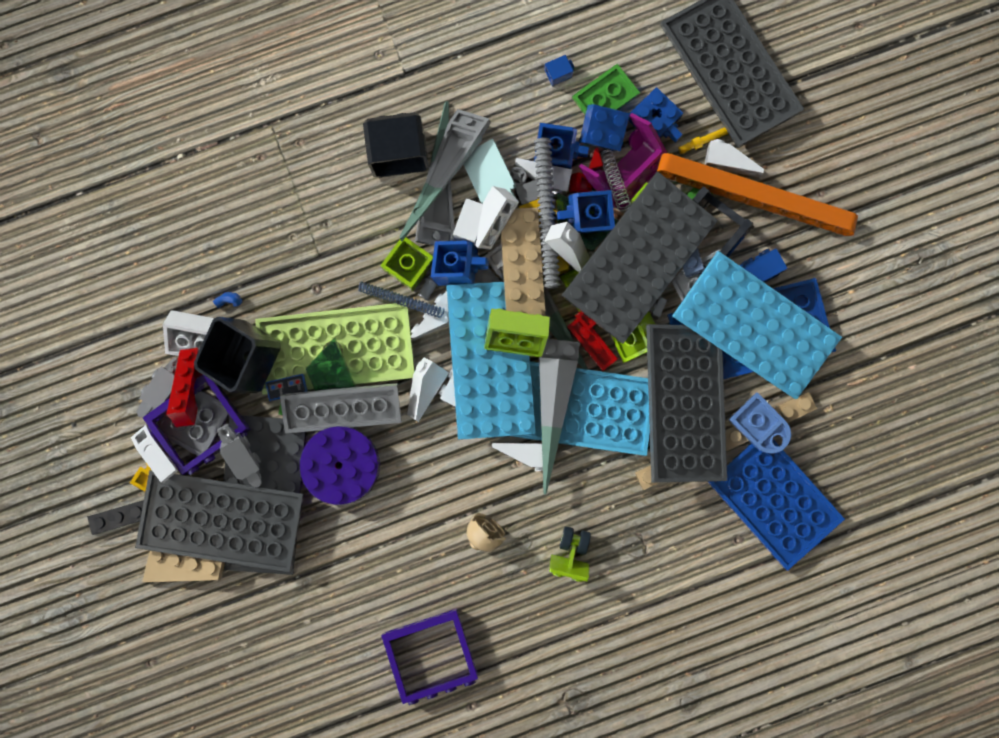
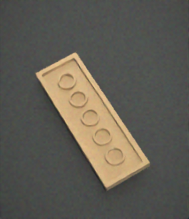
[501,207,546,316]

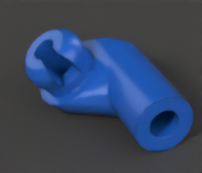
[213,292,242,308]

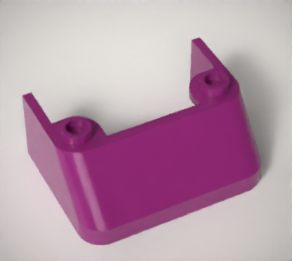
[579,113,668,210]

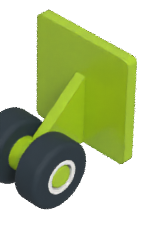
[549,526,591,582]

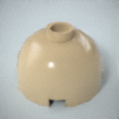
[466,513,506,552]

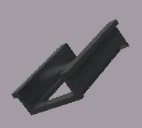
[692,186,754,275]

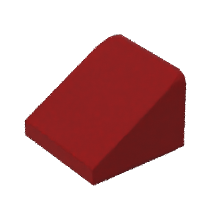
[589,148,603,171]
[569,172,593,193]

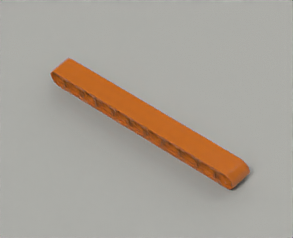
[657,153,858,236]

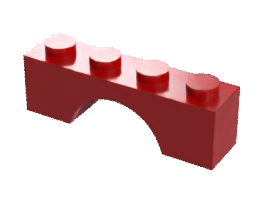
[166,348,203,427]

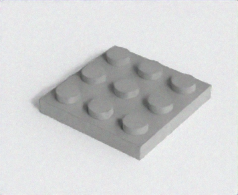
[157,390,229,456]

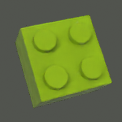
[380,237,433,291]

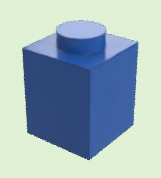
[544,54,575,86]

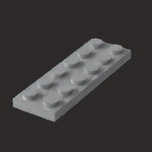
[280,383,402,434]

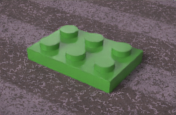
[572,63,640,115]

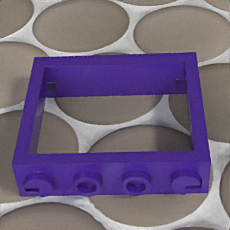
[143,375,251,476]
[381,608,478,705]

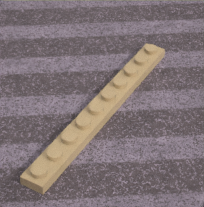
[635,392,817,490]

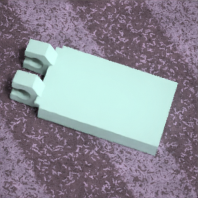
[463,138,516,204]

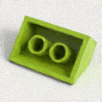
[484,308,550,357]
[611,311,655,363]

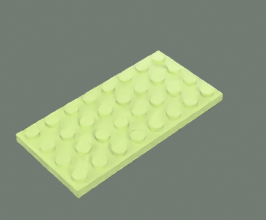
[255,302,415,395]

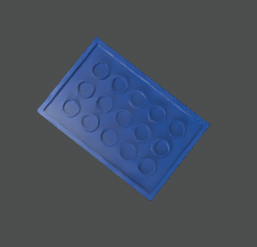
[708,439,845,571]

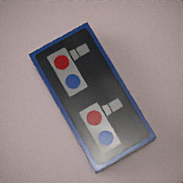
[265,374,308,401]

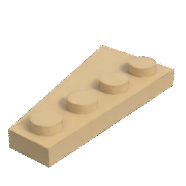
[142,551,225,582]

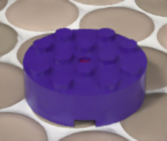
[300,426,380,505]

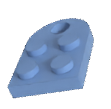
[729,392,791,453]

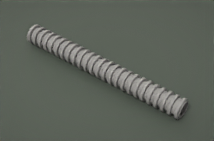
[534,138,561,289]

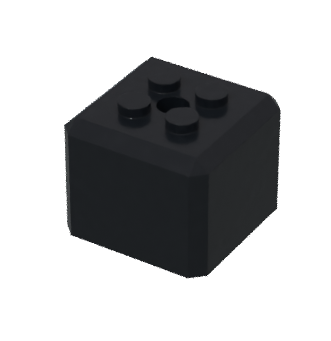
[363,112,429,178]
[194,317,281,393]

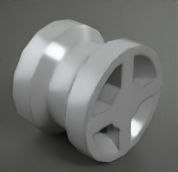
[509,167,526,187]

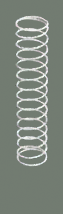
[600,150,631,211]

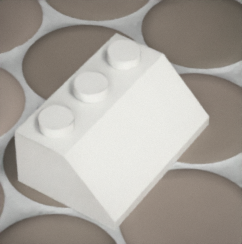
[163,310,214,356]

